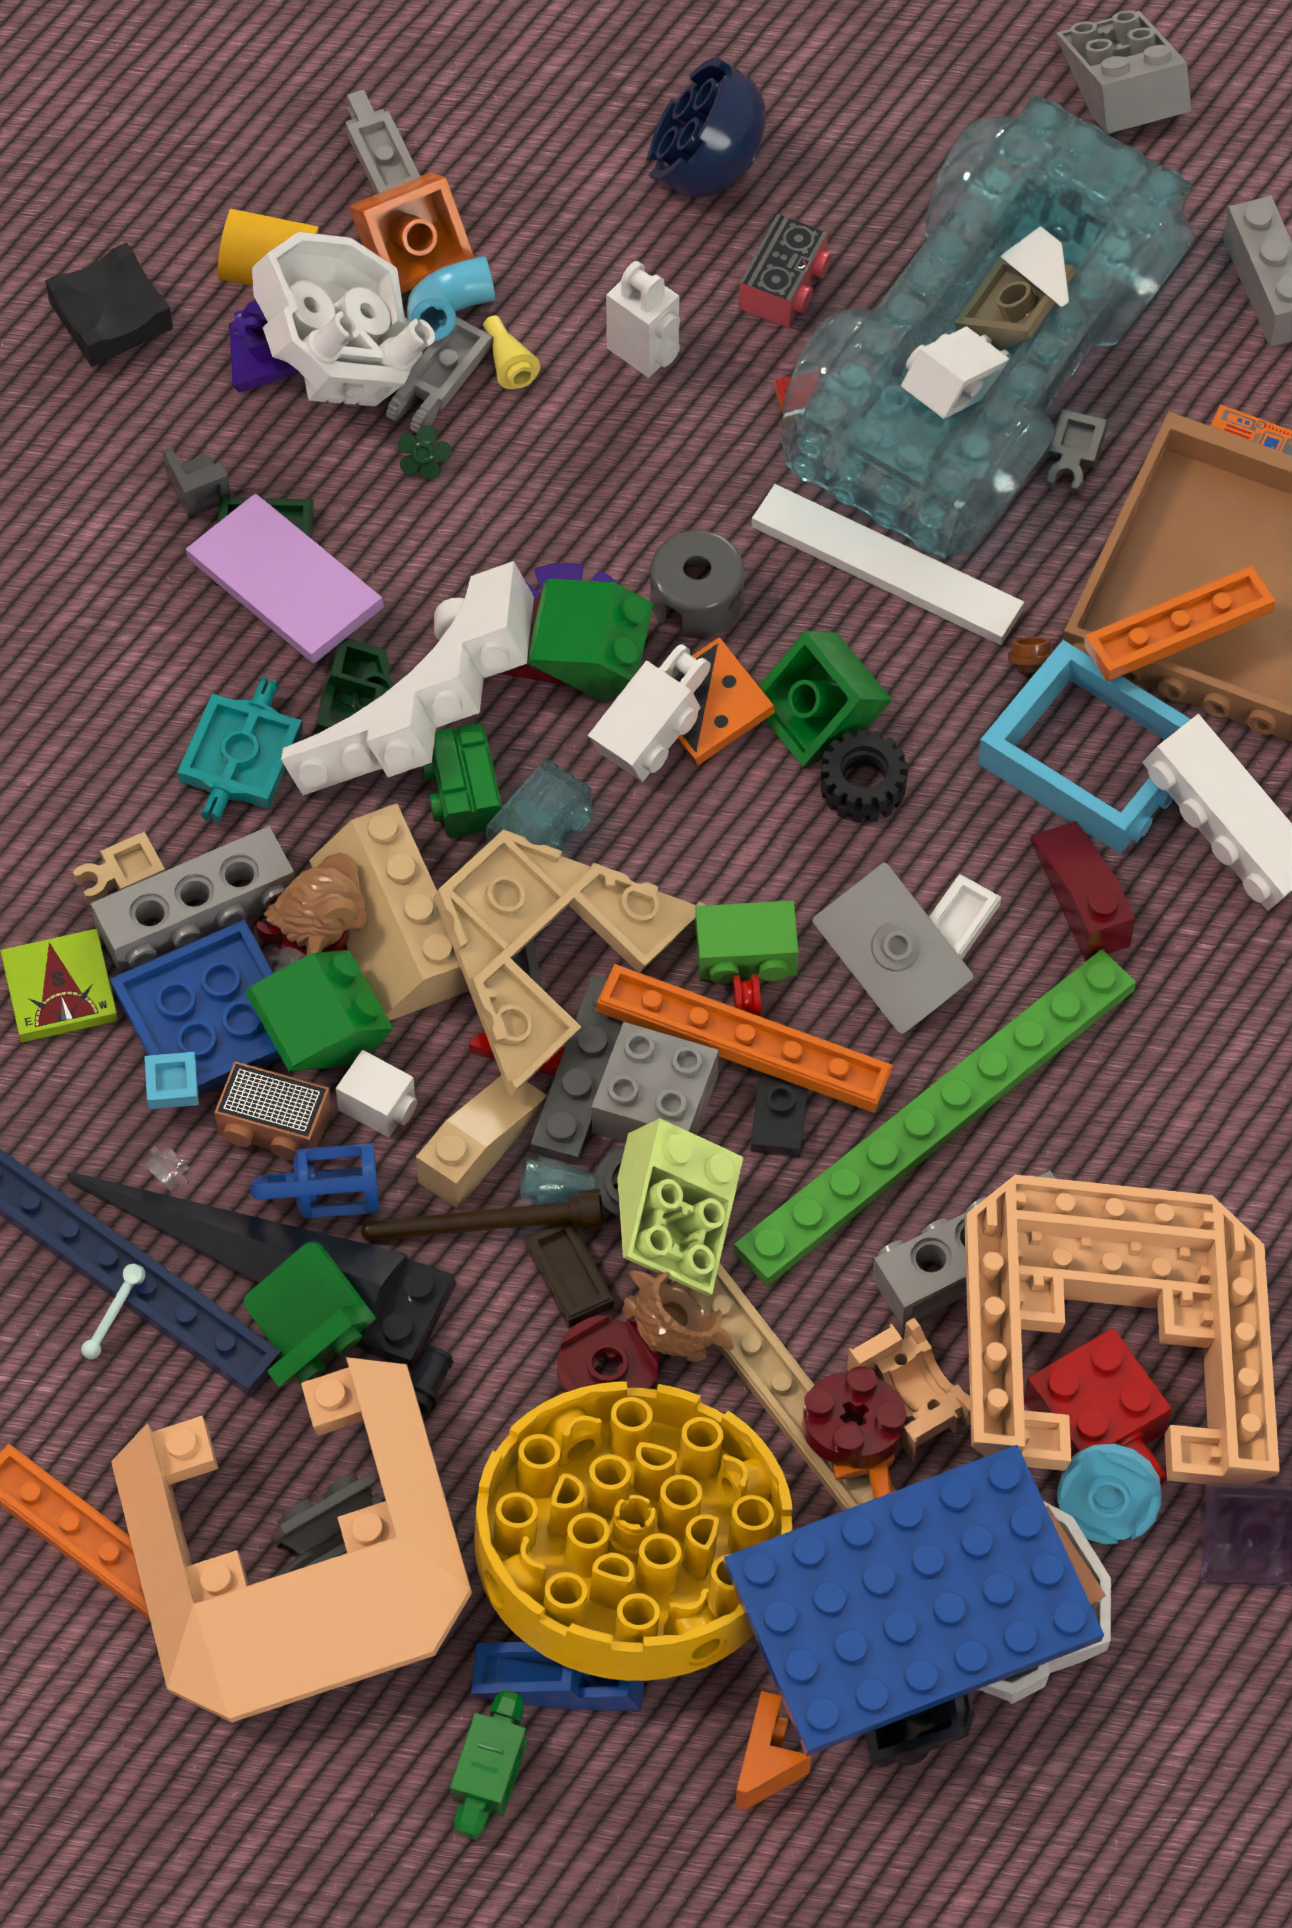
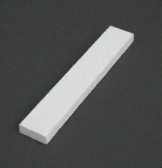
[752,484,1024,645]

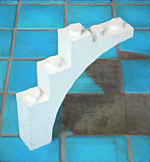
[281,561,534,795]

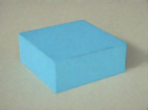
[145,1052,199,1109]

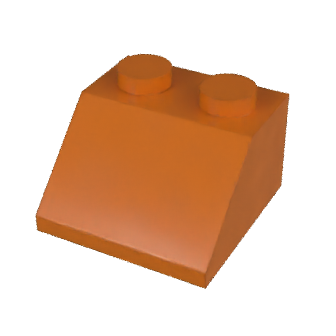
[348,172,474,294]

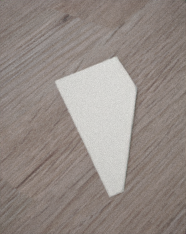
[1000,226,1069,307]

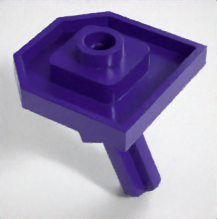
[229,301,300,392]

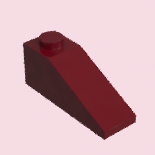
[1030,821,1135,961]

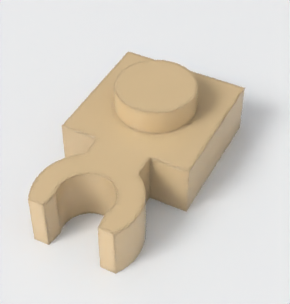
[73,831,165,905]

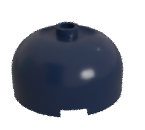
[646,58,766,197]

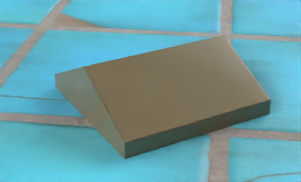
[954,257,1076,350]

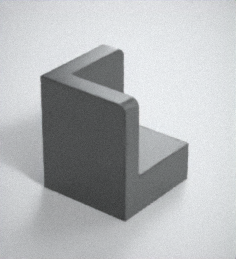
[163,448,231,518]

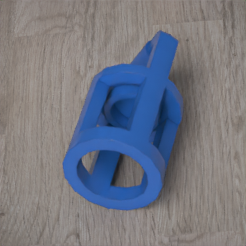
[250,1143,379,1219]

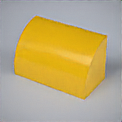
[218,209,319,286]

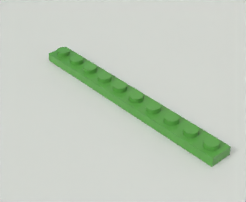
[734,949,1136,1287]

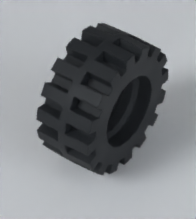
[820,730,907,823]

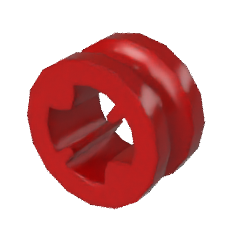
[733,974,761,1017]

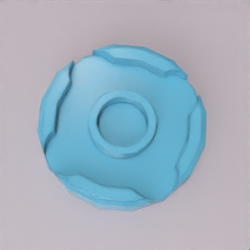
[1057,1444,1162,1545]

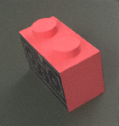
[739,214,832,328]

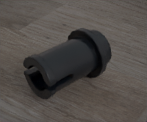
[411,1346,454,1415]

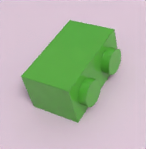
[695,900,799,984]

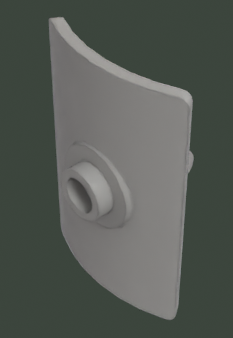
[812,862,973,1034]

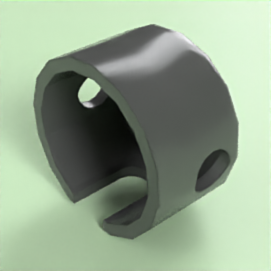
[650,530,744,638]

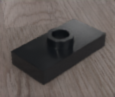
[750,1071,808,1157]

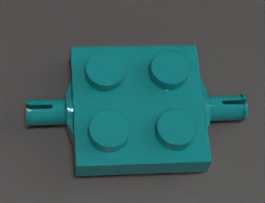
[177,677,303,823]

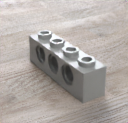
[90,826,295,973]
[872,1170,1056,1328]

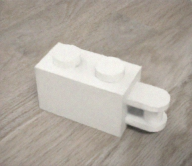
[606,261,680,378]
[901,326,1011,419]
[588,644,711,783]

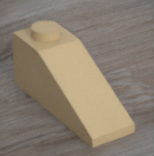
[416,1075,548,1209]

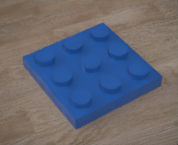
[110,919,281,1095]

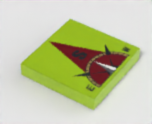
[0,929,118,1043]

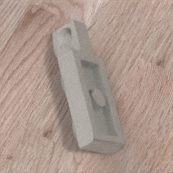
[345,89,420,195]

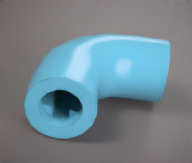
[407,256,496,341]

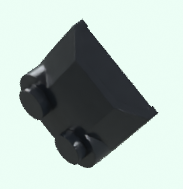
[866,1692,974,1767]

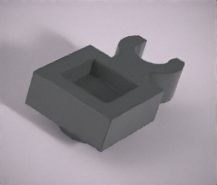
[1047,409,1108,496]

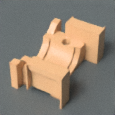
[847,1318,971,1462]

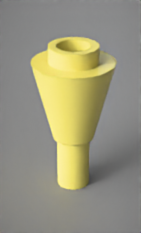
[483,316,540,389]

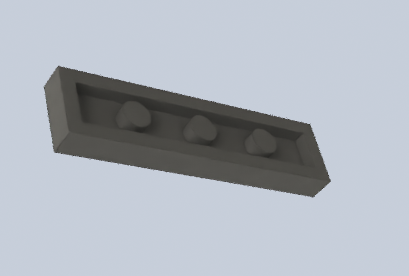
[530,974,623,1166]

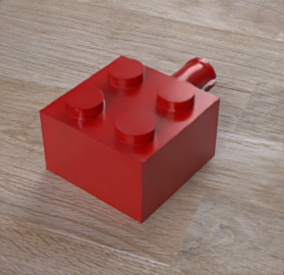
[1024,1328,1172,1486]

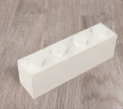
[1142,714,1292,911]

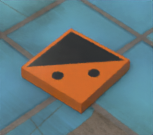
[674,637,776,766]

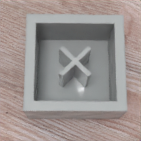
[591,1022,719,1143]

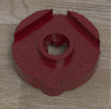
[557,1315,658,1393]
[802,1366,906,1468]

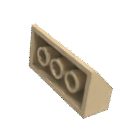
[309,803,469,1021]

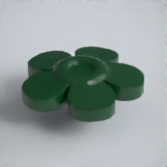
[398,425,451,480]

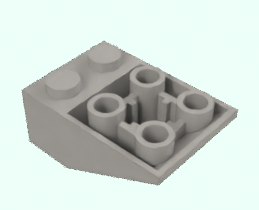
[1056,11,1192,134]

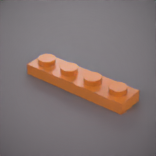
[1083,565,1276,682]

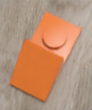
[736,1691,811,1810]

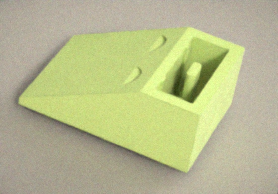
[617,1118,743,1296]

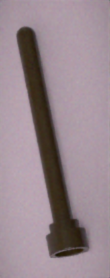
[361,1189,604,1241]

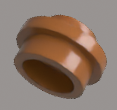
[1008,637,1054,673]

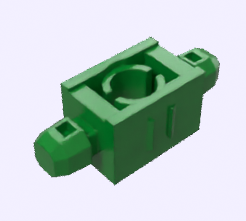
[450,1690,528,1840]

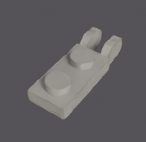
[386,317,493,433]

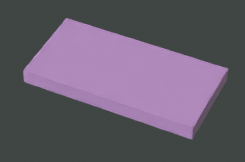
[185,493,384,664]

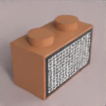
[214,1061,332,1161]

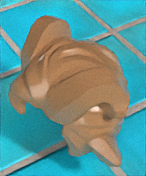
[264,853,368,955]
[622,1270,734,1363]

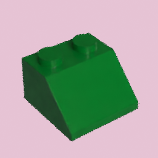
[527,579,653,703]
[759,631,892,767]
[245,950,393,1071]

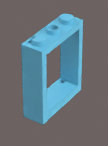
[978,640,1191,854]

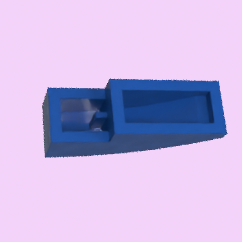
[471,1642,644,1711]

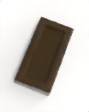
[524,1222,614,1328]

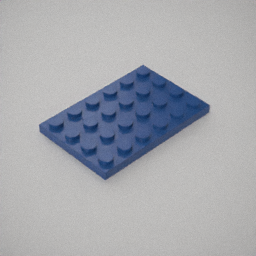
[723,1445,1104,1756]

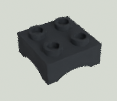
[45,242,173,367]

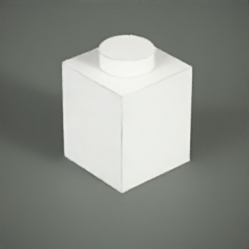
[336,1050,418,1137]

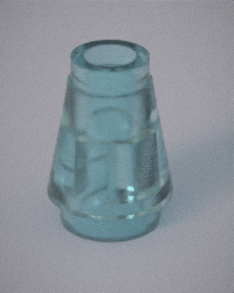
[520,1155,595,1205]

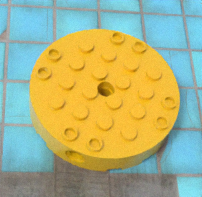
[474,1382,793,1681]

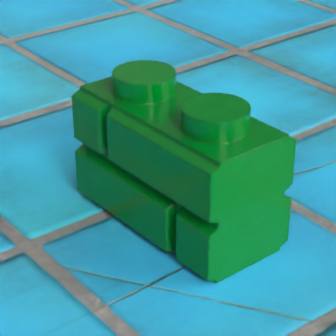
[422,723,503,838]

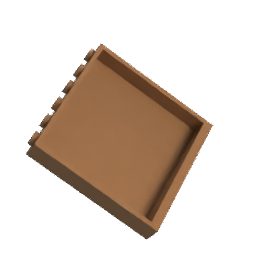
[1063,411,1292,742]

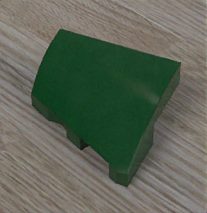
[313,638,394,734]

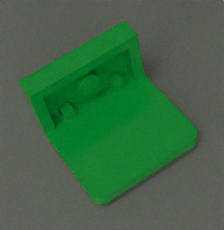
[243,1241,376,1387]

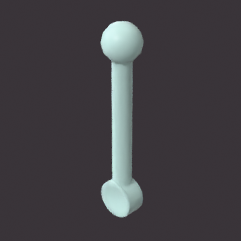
[81,1264,145,1360]

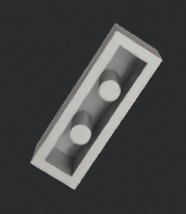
[1223,196,1292,347]

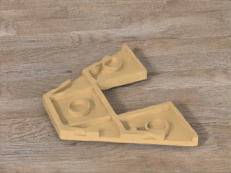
[434,830,705,1096]

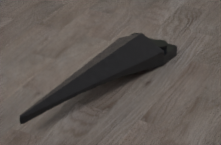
[67,1172,456,1369]

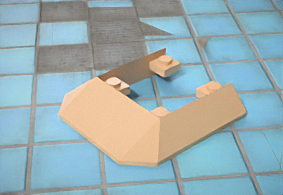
[964,1175,1280,1495]
[111,1357,472,1722]

